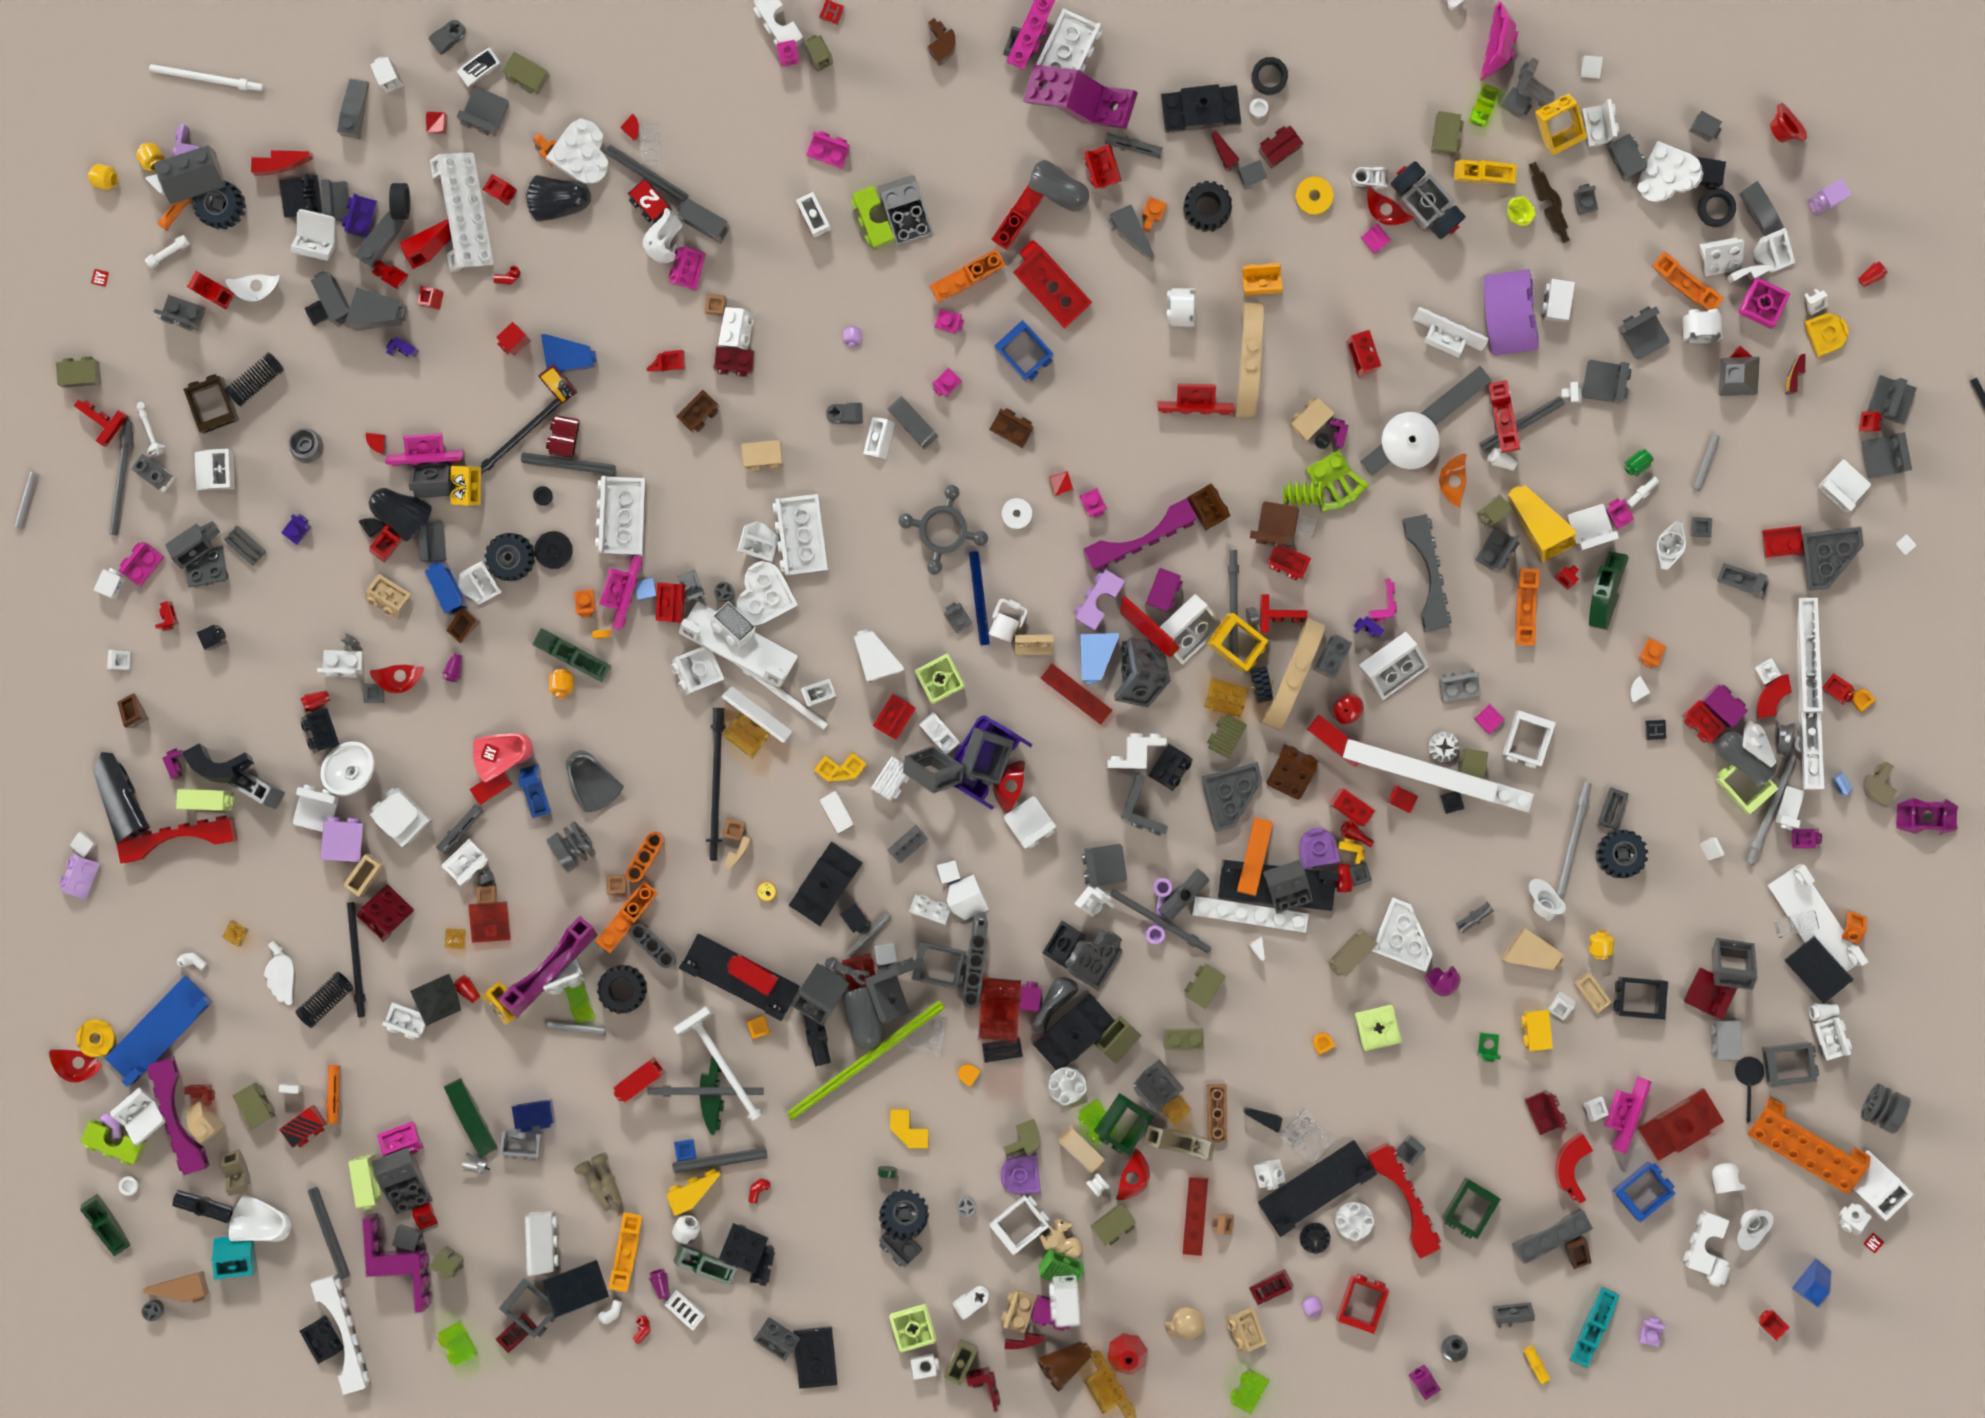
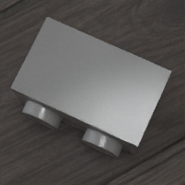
[1711,1020,1741,1060]

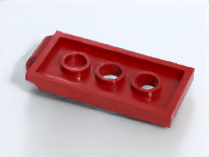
[1013,240,1093,329]

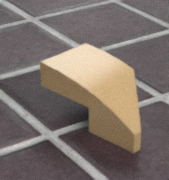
[724,836,752,869]

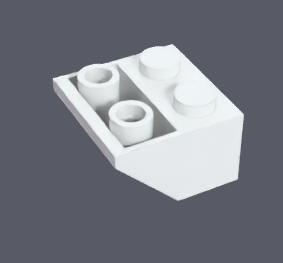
[194,449,235,491]

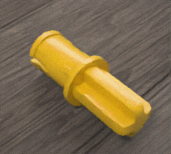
[1523,1345,1550,1384]

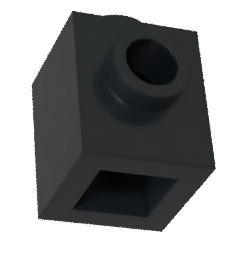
[196,625,227,651]

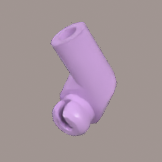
[100,1113,122,1139]

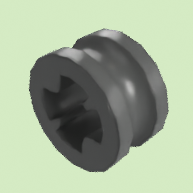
[341,633,360,651]

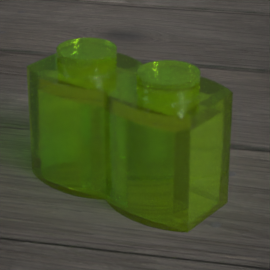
[437,1320,478,1367]

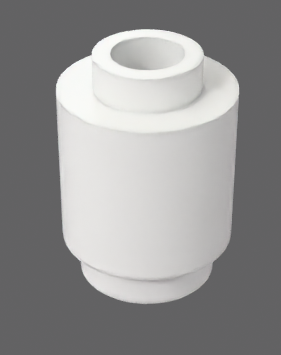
[1706,1257,1731,1287]

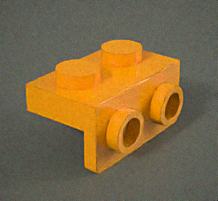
[1242,263,1283,296]

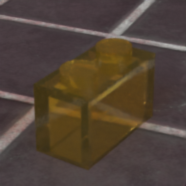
[722,712,771,759]

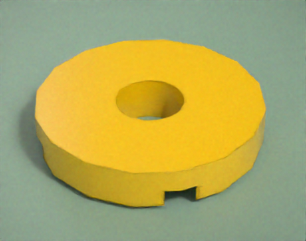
[1295,176,1334,215]
[76,1019,116,1057]

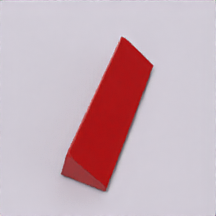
[1120,596,1180,658]

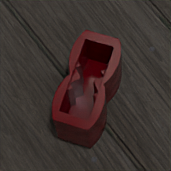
[546,415,580,458]

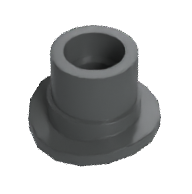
[1441,1335,1468,1362]

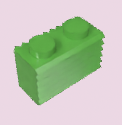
[1039,1249,1084,1282]

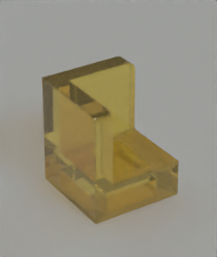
[1162,1095,1191,1125]

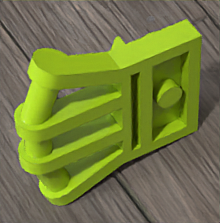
[1305,450,1370,513]

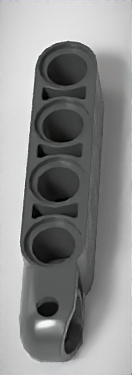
[962,913,988,1008]

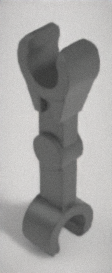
[825,957,870,984]

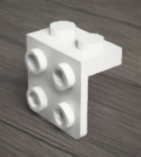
[291,209,336,261]
[293,784,340,832]
[1004,796,1056,849]
[543,958,585,996]
[110,1087,165,1145]

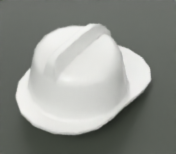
[1528,879,1566,921]
[1737,1209,1774,1250]

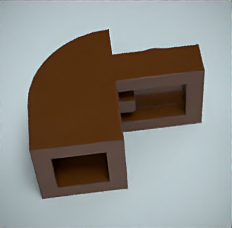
[927,18,956,66]

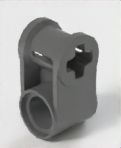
[428,20,466,55]
[826,403,863,424]

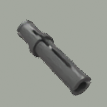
[1105,132,1163,159]
[436,804,484,855]

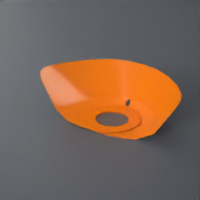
[1439,454,1467,508]

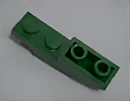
[1589,551,1629,630]
[700,1056,725,1135]

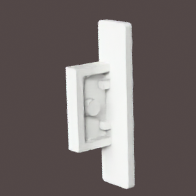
[1413,307,1489,358]

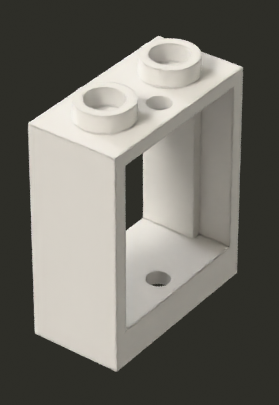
[1502,711,1556,769]
[989,1194,1050,1255]

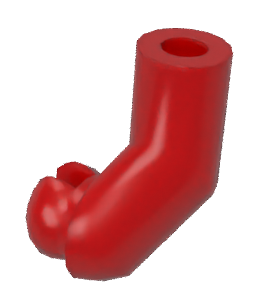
[493,266,521,285]
[748,1178,771,1203]
[632,1315,651,1344]

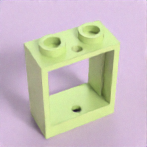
[1715,765,1779,814]
[176,789,235,810]
[348,1154,382,1210]

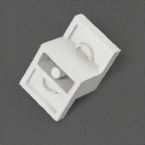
[1106,733,1166,769]

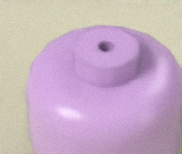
[843,327,862,347]
[1302,1296,1323,1317]

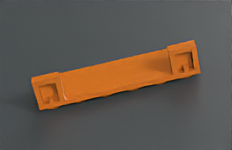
[1747,1096,1871,1194]

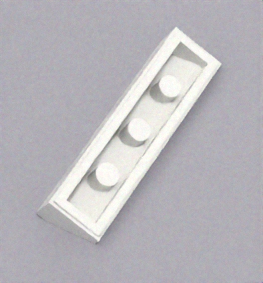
[722,687,792,743]

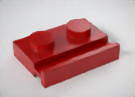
[1762,526,1805,558]
[655,582,685,623]
[873,694,916,740]

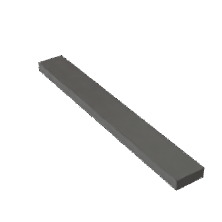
[1360,366,1492,476]

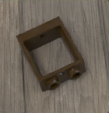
[183,374,240,434]

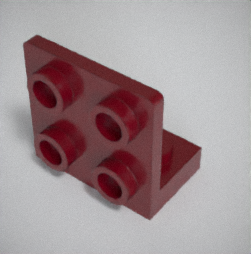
[356,884,414,942]
[1683,968,1738,1020]
[1524,1090,1567,1135]
[966,1367,1001,1412]

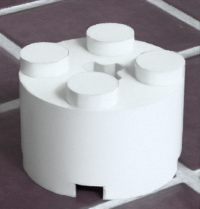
[1167,288,1196,327]
[1683,309,1723,344]

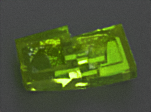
[1468,83,1501,128]

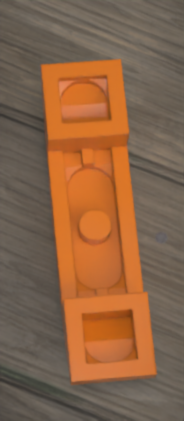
[1652,251,1724,311]
[1515,568,1540,646]

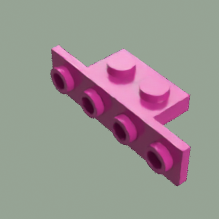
[1007,0,1055,70]
[385,433,464,466]
[599,555,642,630]
[1604,1076,1652,1154]

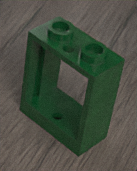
[1094,1093,1155,1155]
[1442,1177,1501,1239]

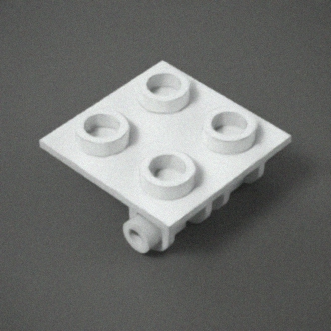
[909,894,950,925]

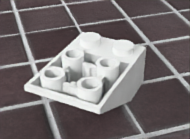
[1852,1150,1914,1221]

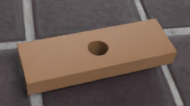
[1207,1084,1227,1143]

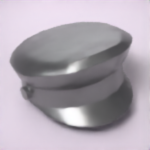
[289,429,323,463]
[1776,721,1797,757]

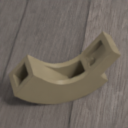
[1144,1125,1216,1161]

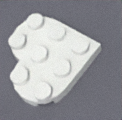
[546,118,608,185]
[1638,141,1703,203]
[736,561,799,626]

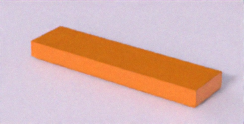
[1237,817,1273,896]

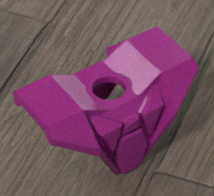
[1896,798,1958,835]

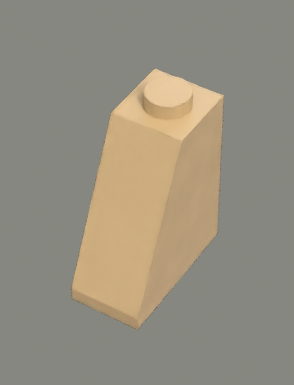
[1501,927,1564,970]
[186,1097,226,1144]
[1058,1125,1105,1173]

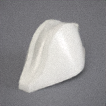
[1657,521,1686,570]

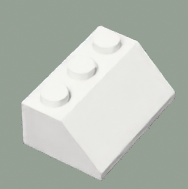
[1160,594,1221,665]
[1359,632,1429,700]
[525,1211,559,1276]

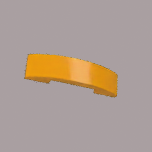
[608,1212,643,1292]

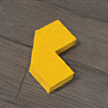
[814,752,867,782]
[890,1109,929,1148]

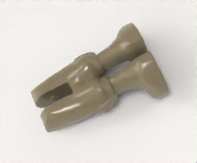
[574,1152,623,1211]

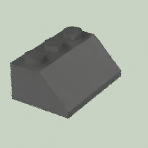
[154,145,226,205]

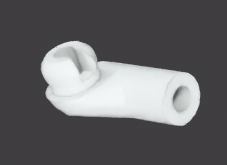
[177,952,207,971]
[598,1299,623,1324]

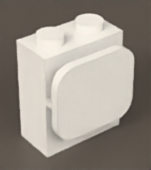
[370,788,432,847]

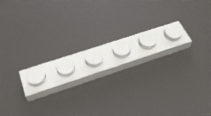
[1192,896,1309,933]

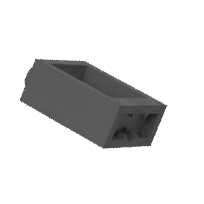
[677,198,730,244]
[311,271,350,327]
[1314,634,1352,679]
[961,727,1015,786]
[903,745,964,794]
[1712,938,1758,990]
[912,941,968,989]
[1762,1041,1819,1087]
[499,1278,557,1338]

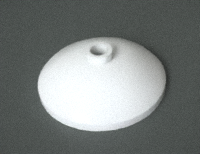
[1381,412,1439,470]
[321,742,375,796]

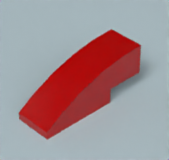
[251,150,313,176]
[369,525,403,563]
[1307,714,1359,768]

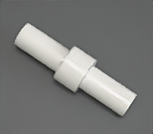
[1626,477,1659,508]

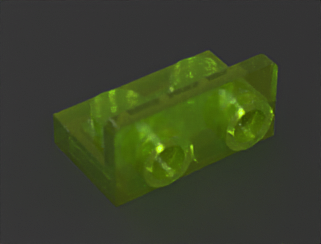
[1077,1098,1118,1145]
[1229,1368,1270,1414]

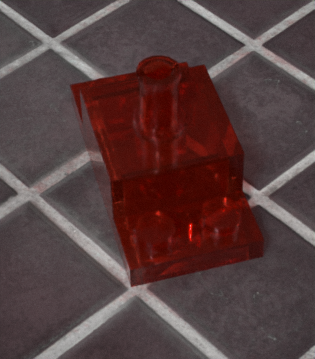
[978,977,1021,1042]
[1637,1088,1724,1161]

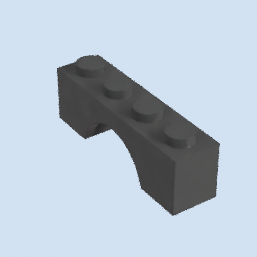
[1512,1209,1593,1264]

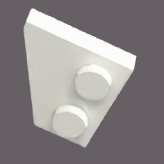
[1742,720,1776,767]

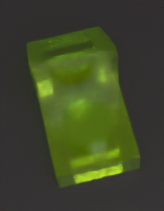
[565,981,596,1024]

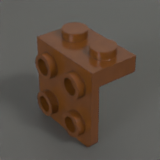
[1250,501,1299,548]
[1266,744,1319,800]

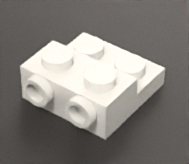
[670,647,724,695]

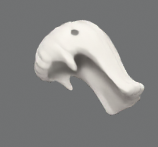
[642,208,683,264]

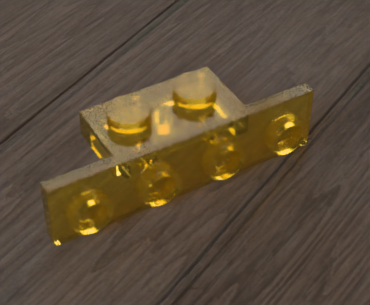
[1083,1350,1137,1418]

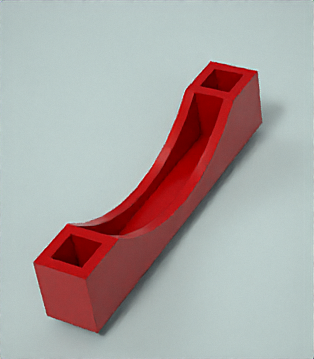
[116,815,238,864]
[1366,1143,1441,1259]

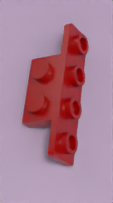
[1157,383,1235,415]

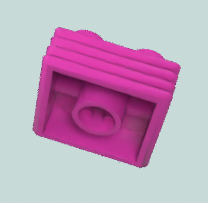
[1738,277,1790,329]

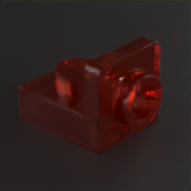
[184,1084,215,1106]

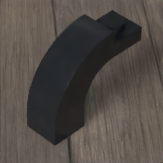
[183,743,254,783]

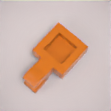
[533,133,556,167]
[1142,197,1167,233]

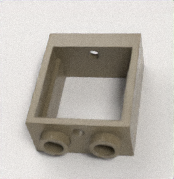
[1328,928,1378,977]

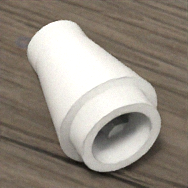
[1488,448,1518,471]
[1808,1003,1839,1022]

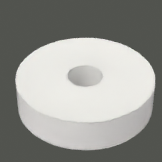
[1002,498,1032,529]

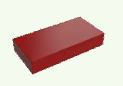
[469,772,512,805]

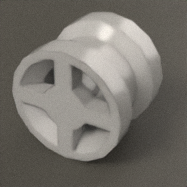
[957,1196,976,1217]

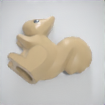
[1038,1219,1083,1259]

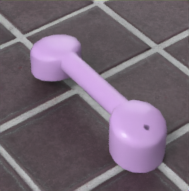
[1146,878,1173,944]

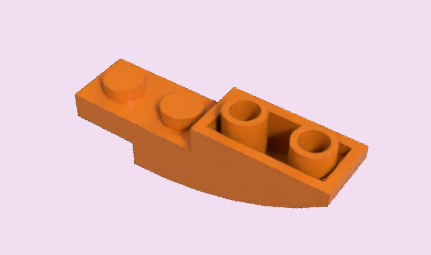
[929,249,1006,303]
[595,881,659,954]

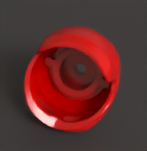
[1332,694,1364,724]

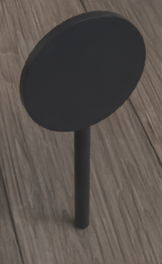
[1735,1057,1764,1122]

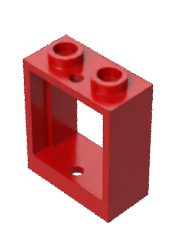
[1346,329,1382,378]
[1329,788,1376,826]
[727,954,779,996]
[613,1057,665,1104]
[1336,1274,1390,1334]

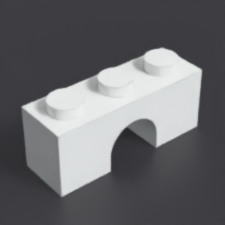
[753,0,804,47]
[1683,1210,1729,1275]

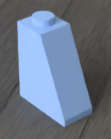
[1080,633,1119,684]

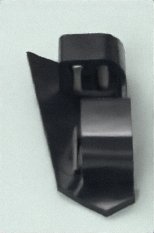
[93,752,150,845]

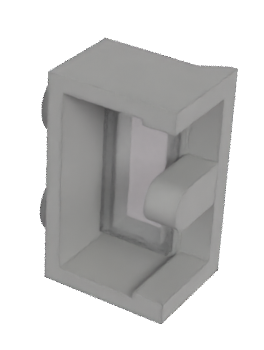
[500,1130,543,1161]

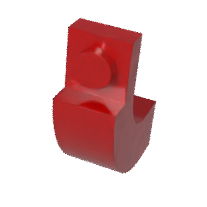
[1555,1132,1593,1204]

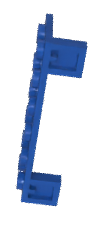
[105,976,213,1087]

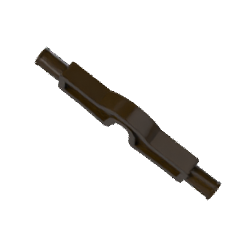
[1529,162,1570,244]

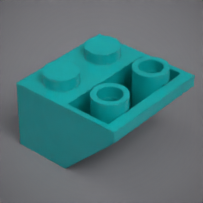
[212,1236,257,1280]

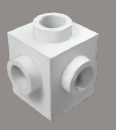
[1253,1159,1285,1190]
[1838,1203,1872,1236]

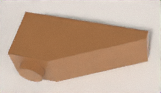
[143,1271,209,1303]

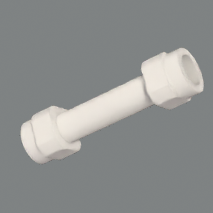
[145,235,190,269]

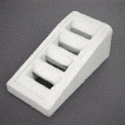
[664,1289,706,1330]

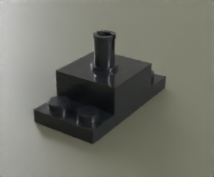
[1161,84,1241,133]
[789,841,863,926]
[1033,993,1115,1070]

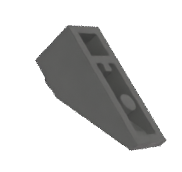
[337,79,369,139]
[1108,205,1155,261]
[354,211,405,269]
[228,770,285,809]

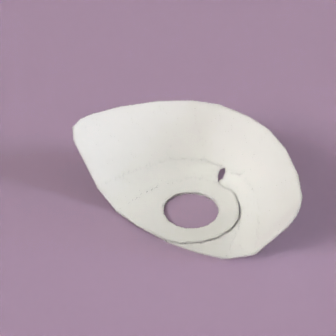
[225,275,279,301]

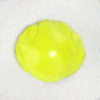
[1507,196,1536,226]

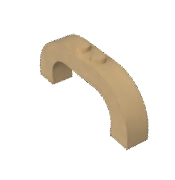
[1235,302,1264,419]
[1261,618,1325,730]

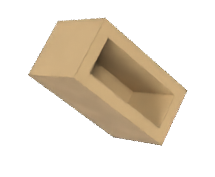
[1290,397,1335,442]
[741,440,783,471]
[343,854,385,897]

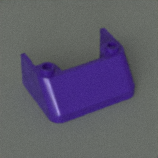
[953,715,1033,810]

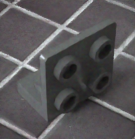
[153,295,206,331]
[1862,432,1912,479]
[1475,527,1520,572]

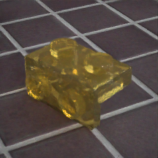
[1204,678,1248,716]

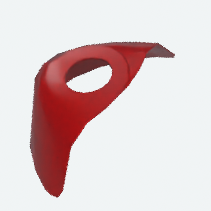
[1367,186,1414,225]
[369,665,424,694]
[993,761,1025,813]
[49,1049,102,1083]
[1116,1149,1150,1200]

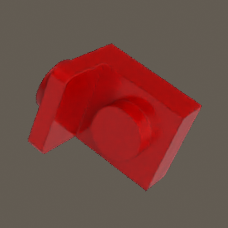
[482,174,517,206]
[155,601,179,632]
[1822,673,1855,705]

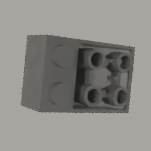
[878,175,933,245]
[373,1147,433,1214]

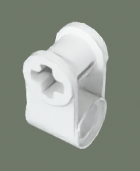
[1350,167,1388,189]
[952,1286,989,1320]

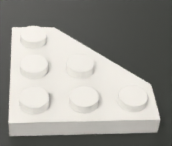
[1372,897,1433,972]

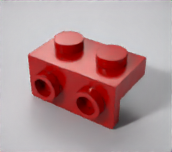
[1084,145,1122,189]
[1267,546,1311,581]
[1682,700,1726,744]

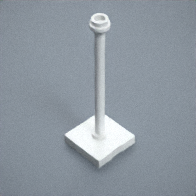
[674,1007,762,1121]

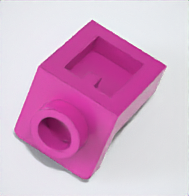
[777,40,800,67]
[934,309,964,334]
[932,368,962,398]
[1080,488,1107,518]
[1606,498,1634,529]

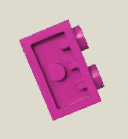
[806,131,850,169]
[669,246,706,290]
[118,542,165,587]
[377,1121,424,1157]

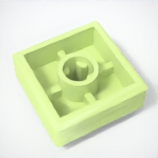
[915,653,965,704]
[1355,1005,1402,1051]
[889,1304,937,1353]

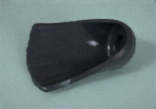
[526,175,591,221]
[368,488,432,542]

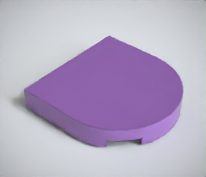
[1299,828,1341,869]
[1001,1153,1041,1195]

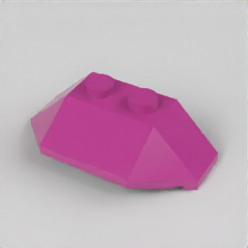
[1480,1,1518,81]

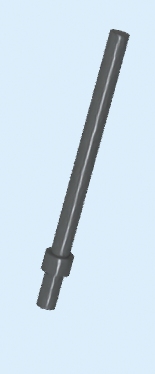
[109,421,133,535]
[1228,550,1239,665]
[1110,889,1211,954]
[647,1085,764,1097]

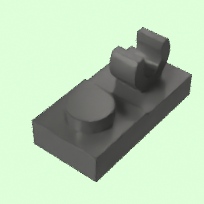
[1493,1302,1535,1328]

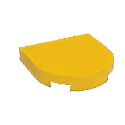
[1803,313,1849,357]

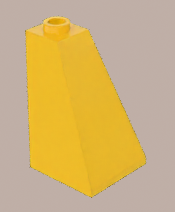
[1508,485,1577,563]

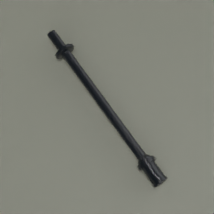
[706,708,726,861]

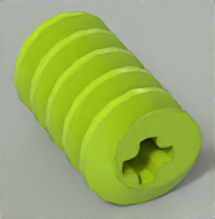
[1283,481,1324,506]

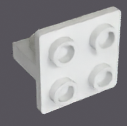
[1699,238,1744,276]

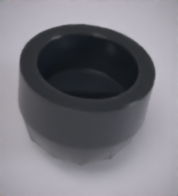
[1315,433,1330,449]

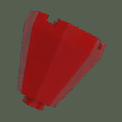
[1107,1333,1148,1375]

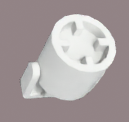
[989,599,1028,643]

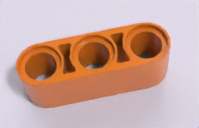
[626,832,664,882]

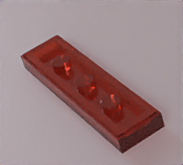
[1040,664,1112,725]
[1182,1177,1208,1256]

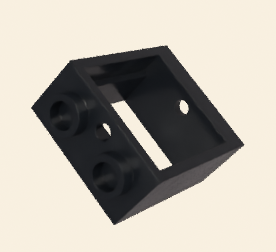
[1613,976,1668,1020]

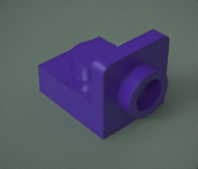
[386,337,419,357]
[281,514,311,545]
[1353,616,1385,637]

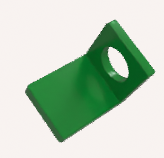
[1477,1033,1501,1062]

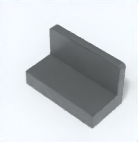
[321,179,349,221]
[418,522,446,562]

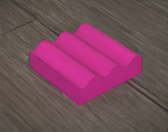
[1361,224,1391,254]
[1474,704,1505,734]

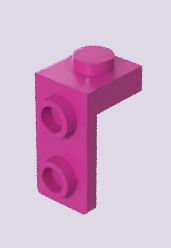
[1369,578,1397,622]

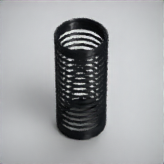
[225,352,284,407]
[295,972,354,1028]

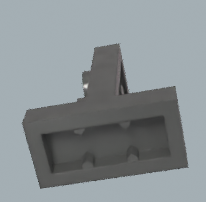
[1717,563,1770,599]

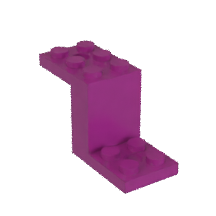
[1023,65,1138,129]
[362,1213,432,1313]

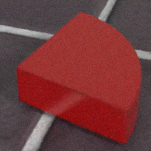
[620,113,639,141]
[366,433,386,454]

